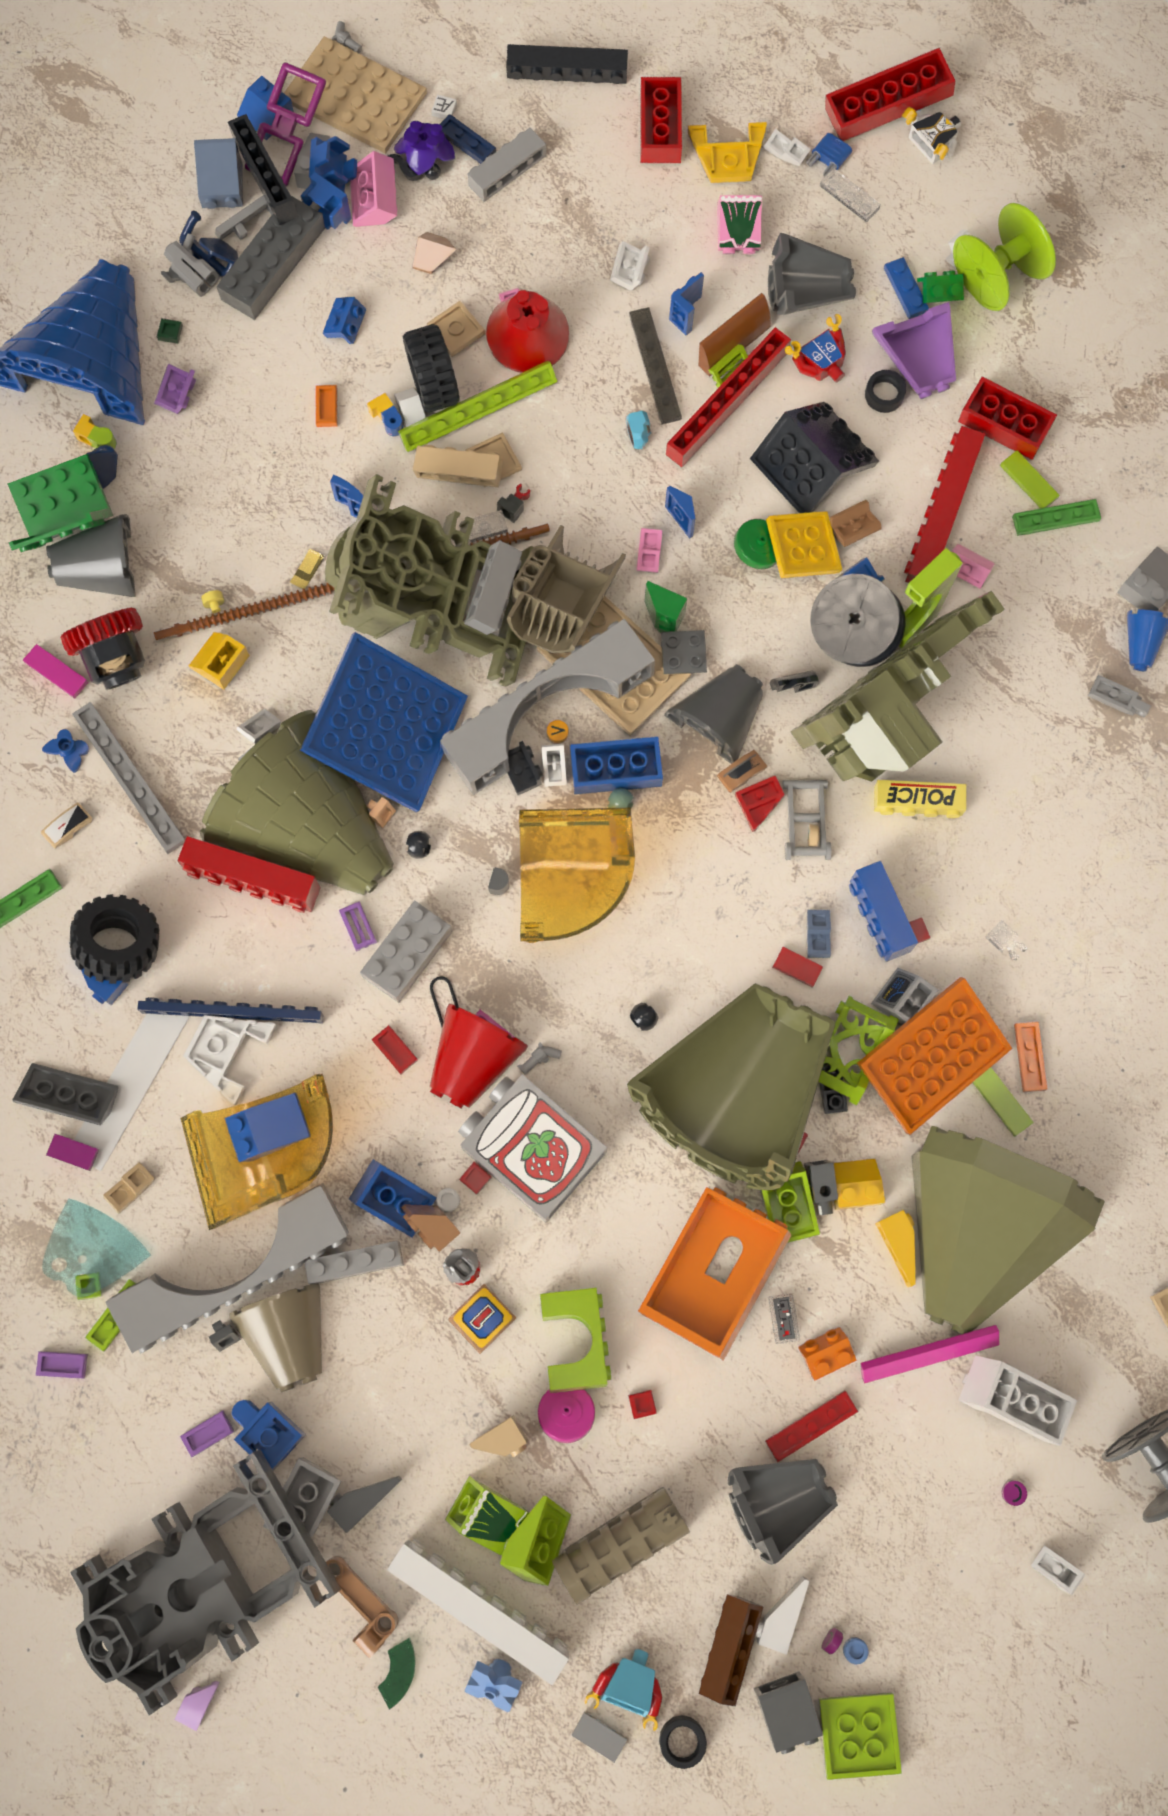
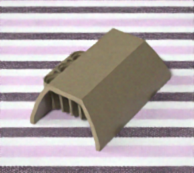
[507,525,626,653]

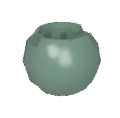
[608,788,634,816]

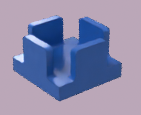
[309,136,357,193]
[301,172,352,230]

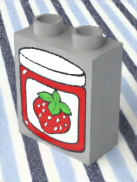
[458,1074,607,1223]

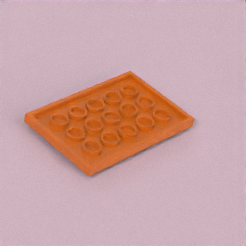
[857,977,1013,1135]

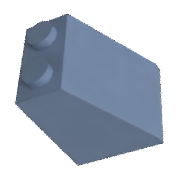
[194,138,243,209]

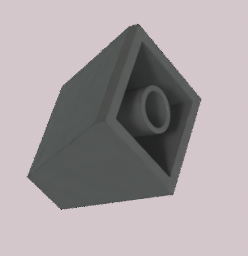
[754,1671,823,1754]

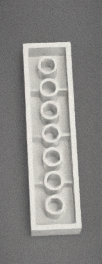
[387,1539,569,1686]

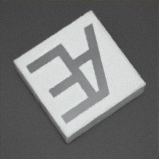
[431,95,457,119]

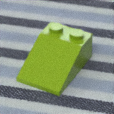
[760,1161,820,1243]
[500,1496,571,1586]

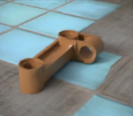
[326,1556,398,1659]

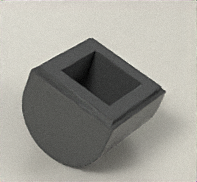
[488,867,509,895]

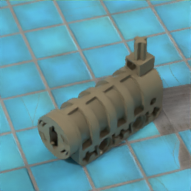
[552,1487,690,1605]

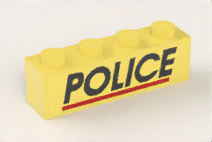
[874,780,966,818]

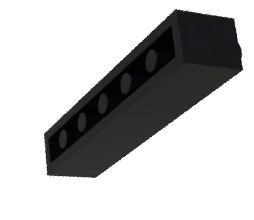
[506,44,628,84]
[228,114,298,225]

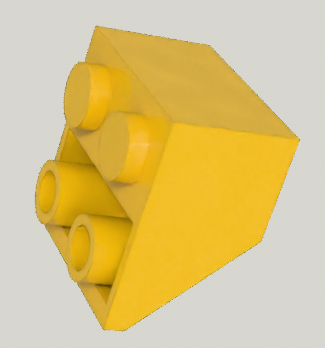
[188,632,250,689]

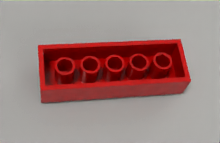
[825,47,956,141]
[177,836,321,913]

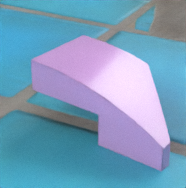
[175,1681,220,1731]

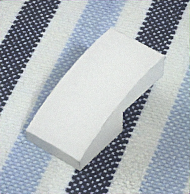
[763,129,811,166]

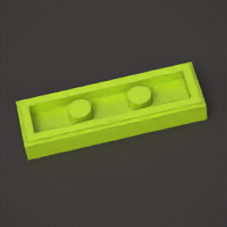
[1000,450,1060,509]
[972,1067,1034,1137]
[85,1279,136,1352]

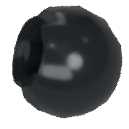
[406,831,431,859]
[630,1003,659,1031]

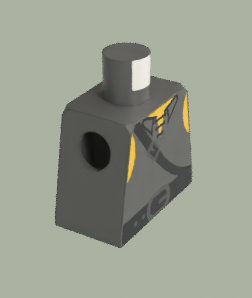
[804,1160,838,1215]

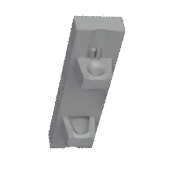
[215,195,273,240]

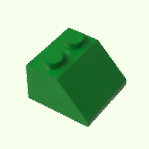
[644,581,687,633]

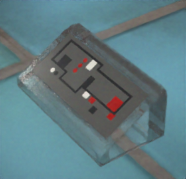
[768,1293,800,1344]

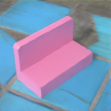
[952,544,995,589]

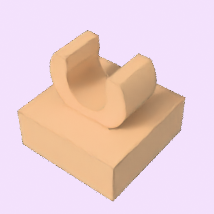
[366,797,396,828]

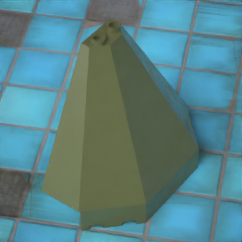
[912,1126,1105,1334]

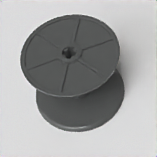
[1102,1409,1168,1523]

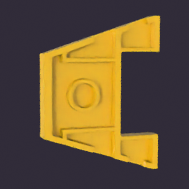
[688,122,767,183]

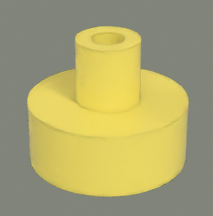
[201,590,224,613]

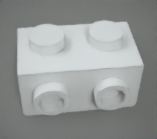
[610,241,650,291]

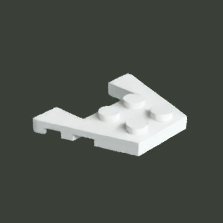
[184,1015,276,1106]

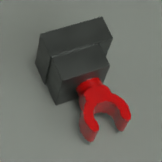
[497,483,531,523]

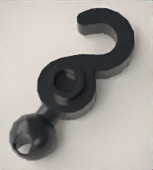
[388,154,441,181]

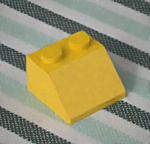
[834,1159,885,1210]

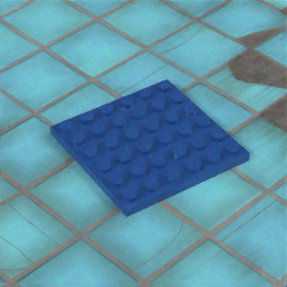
[300,632,468,812]

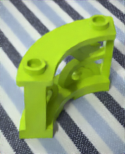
[819,996,899,1105]

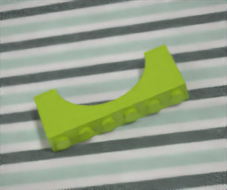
[899,548,963,648]

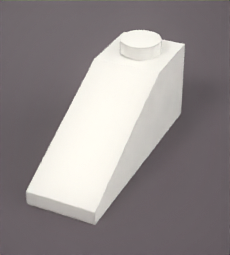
[756,1577,809,1655]

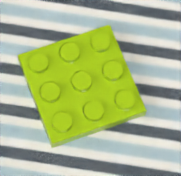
[819,1693,902,1780]

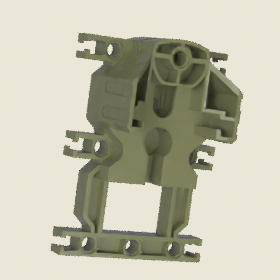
[325,474,534,687]
[791,591,1005,782]

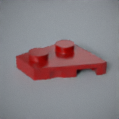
[735,776,785,832]

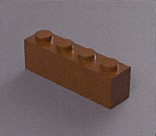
[698,1594,764,1707]

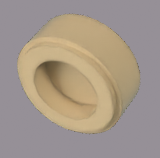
[808,824,819,847]

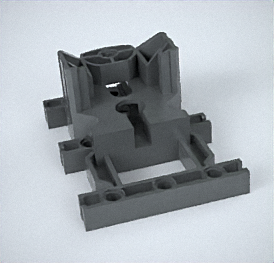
[70,1449,341,1716]

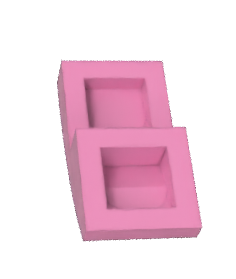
[637,528,662,573]

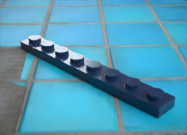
[137,997,324,1024]

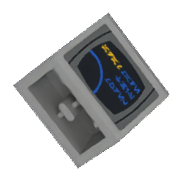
[871,967,938,1026]

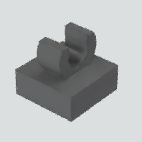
[209,1320,241,1352]

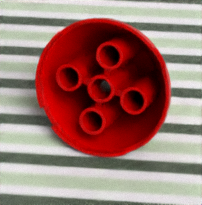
[486,290,569,373]

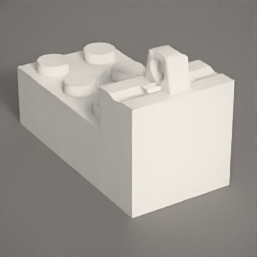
[959,1356,1077,1446]

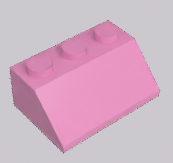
[350,151,397,227]

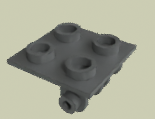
[661,630,707,674]

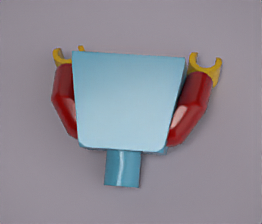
[585,1649,663,1731]

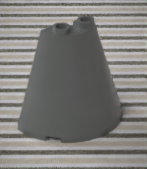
[768,233,856,315]
[46,514,136,597]
[664,664,763,764]
[728,1459,838,1565]

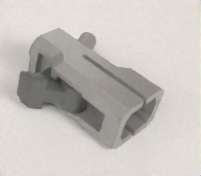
[161,233,220,297]

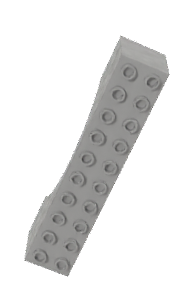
[440,619,655,795]
[105,1183,349,1354]

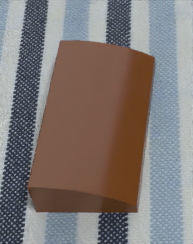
[698,293,771,377]

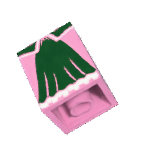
[717,195,762,254]

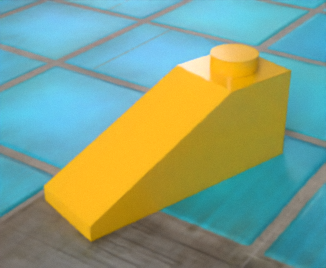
[875,1210,916,1287]

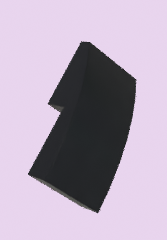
[819,1065,848,1114]

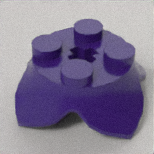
[394,121,455,175]

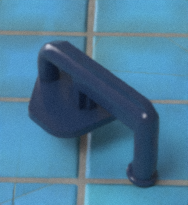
[179,210,238,277]
[86,445,118,489]

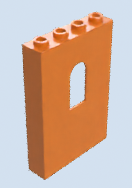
[638,1187,791,1361]

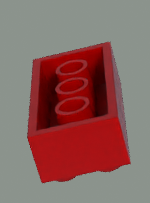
[640,77,682,163]
[958,376,1057,460]

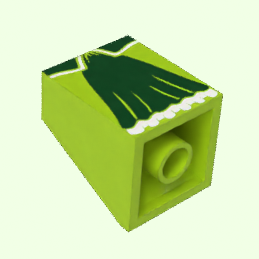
[445,1476,529,1556]

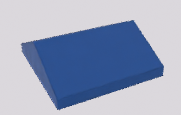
[665,486,696,539]

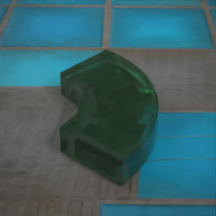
[378,1637,416,1710]

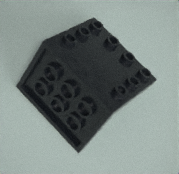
[750,402,879,513]

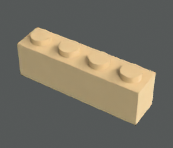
[413,444,503,488]

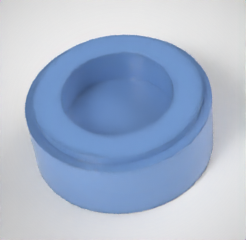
[843,1637,869,1665]

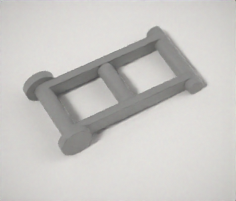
[783,780,831,860]

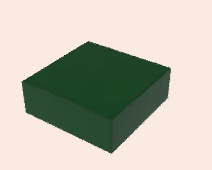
[156,318,183,344]

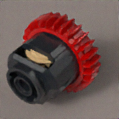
[60,607,145,690]

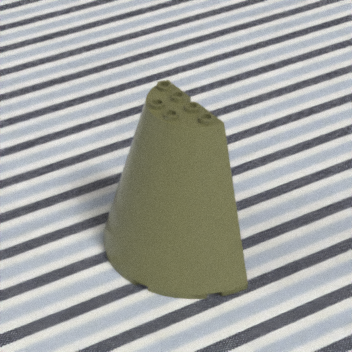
[627,983,835,1190]

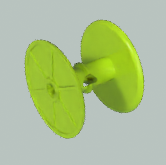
[953,203,1056,311]

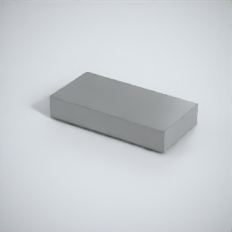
[572,1712,627,1763]

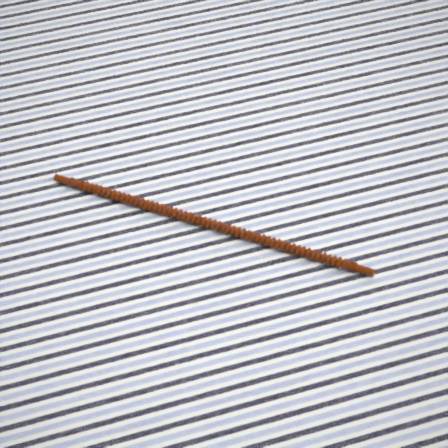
[154,523,550,640]

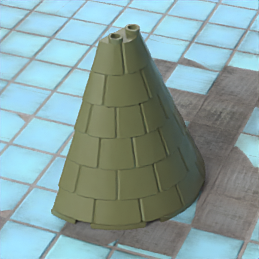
[200,710,394,895]

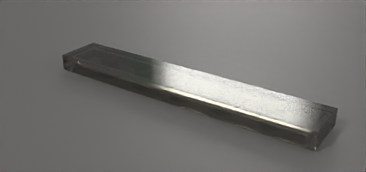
[629,307,682,425]

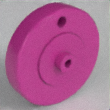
[538,1389,595,1443]

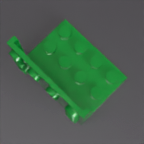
[7,454,113,553]

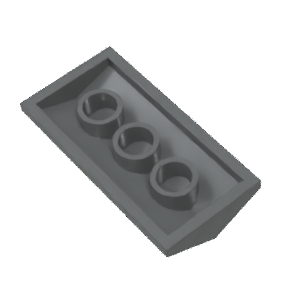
[12,1063,119,1126]

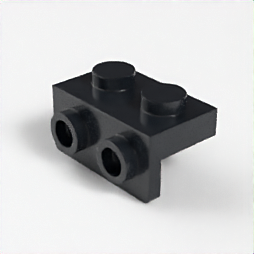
[507,741,543,795]

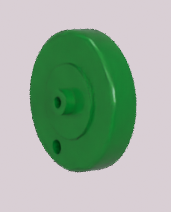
[734,519,777,569]

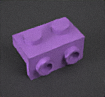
[154,364,196,414]

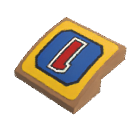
[448,1284,516,1354]

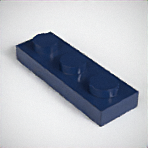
[440,114,496,164]

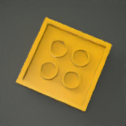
[766,511,843,578]

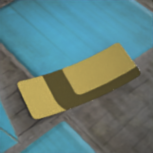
[290,549,324,589]

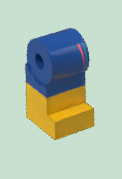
[367,393,403,436]

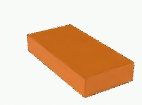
[316,385,338,427]

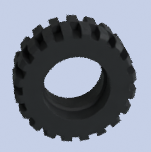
[403,324,460,412]
[70,894,160,984]

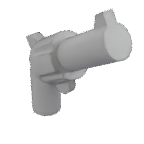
[332,21,362,53]
[517,1042,562,1075]

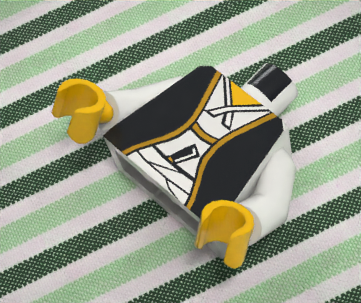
[902,107,961,164]

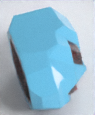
[626,411,651,449]

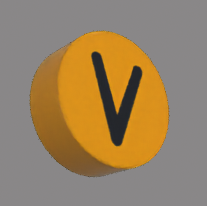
[547,720,569,743]

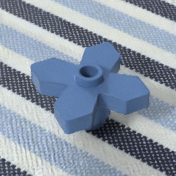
[465,1659,522,1712]

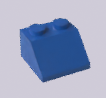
[237,76,294,141]

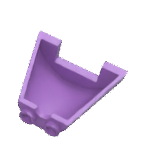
[872,302,956,399]

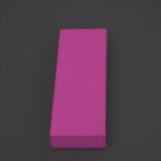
[23,644,88,699]

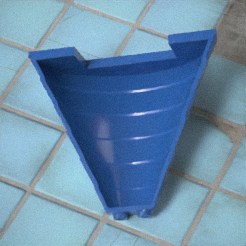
[0,259,145,425]

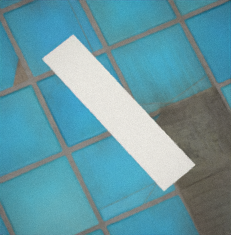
[74,997,190,1171]

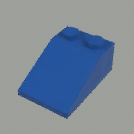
[225,1093,311,1162]
[349,1159,437,1238]

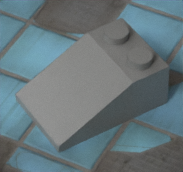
[1117,546,1168,611]

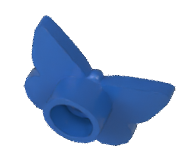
[42,729,89,773]

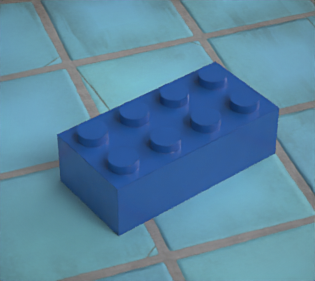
[570,737,663,795]
[849,861,918,962]

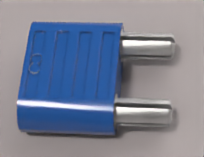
[806,133,852,177]

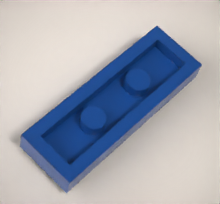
[884,257,929,319]

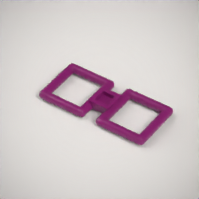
[245,62,326,186]

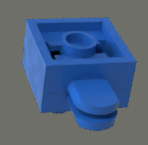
[232,1400,306,1471]

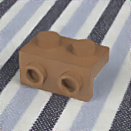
[830,500,882,547]

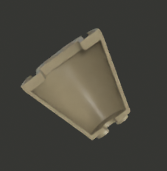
[229,1283,322,1392]

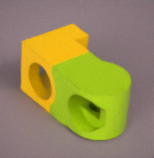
[73,414,117,449]

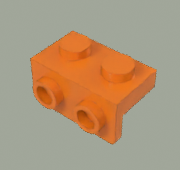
[798,1327,857,1381]

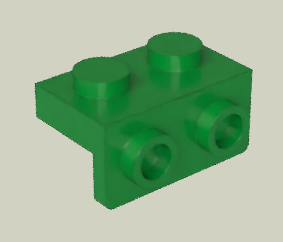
[917,271,964,303]

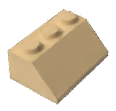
[469,1415,528,1457]

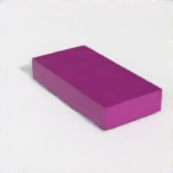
[46,1134,99,1171]

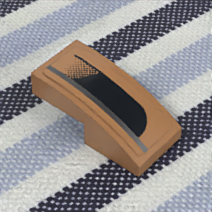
[717,750,767,793]

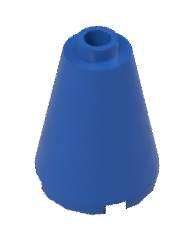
[1127,609,1168,672]

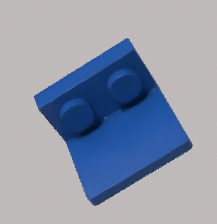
[669,272,704,335]

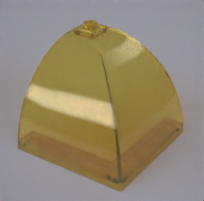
[519,807,635,943]
[180,1074,333,1230]

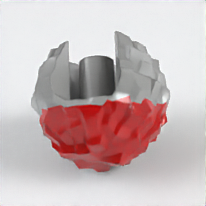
[443,1248,480,1286]

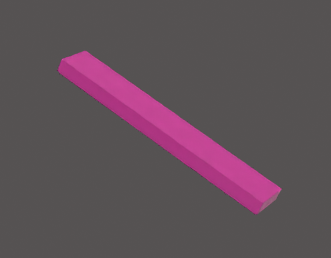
[860,1325,999,1384]

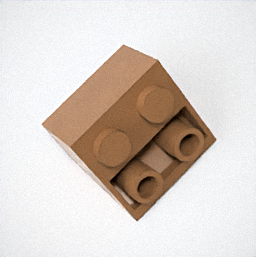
[401,1204,461,1252]

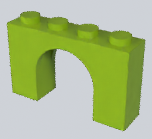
[540,1288,611,1393]

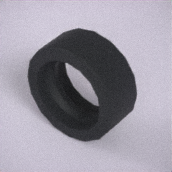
[865,370,906,413]
[659,1715,707,1769]

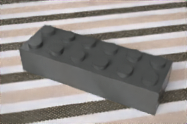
[216,196,325,320]

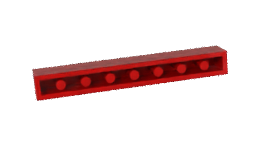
[666,327,791,467]
[904,426,985,583]

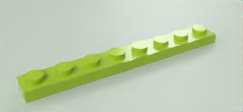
[398,361,558,452]

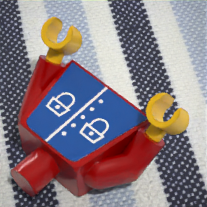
[785,314,846,383]

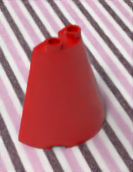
[429,1003,528,1109]

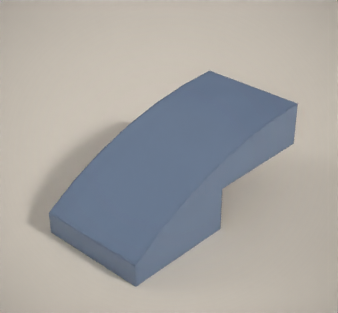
[807,910,831,958]

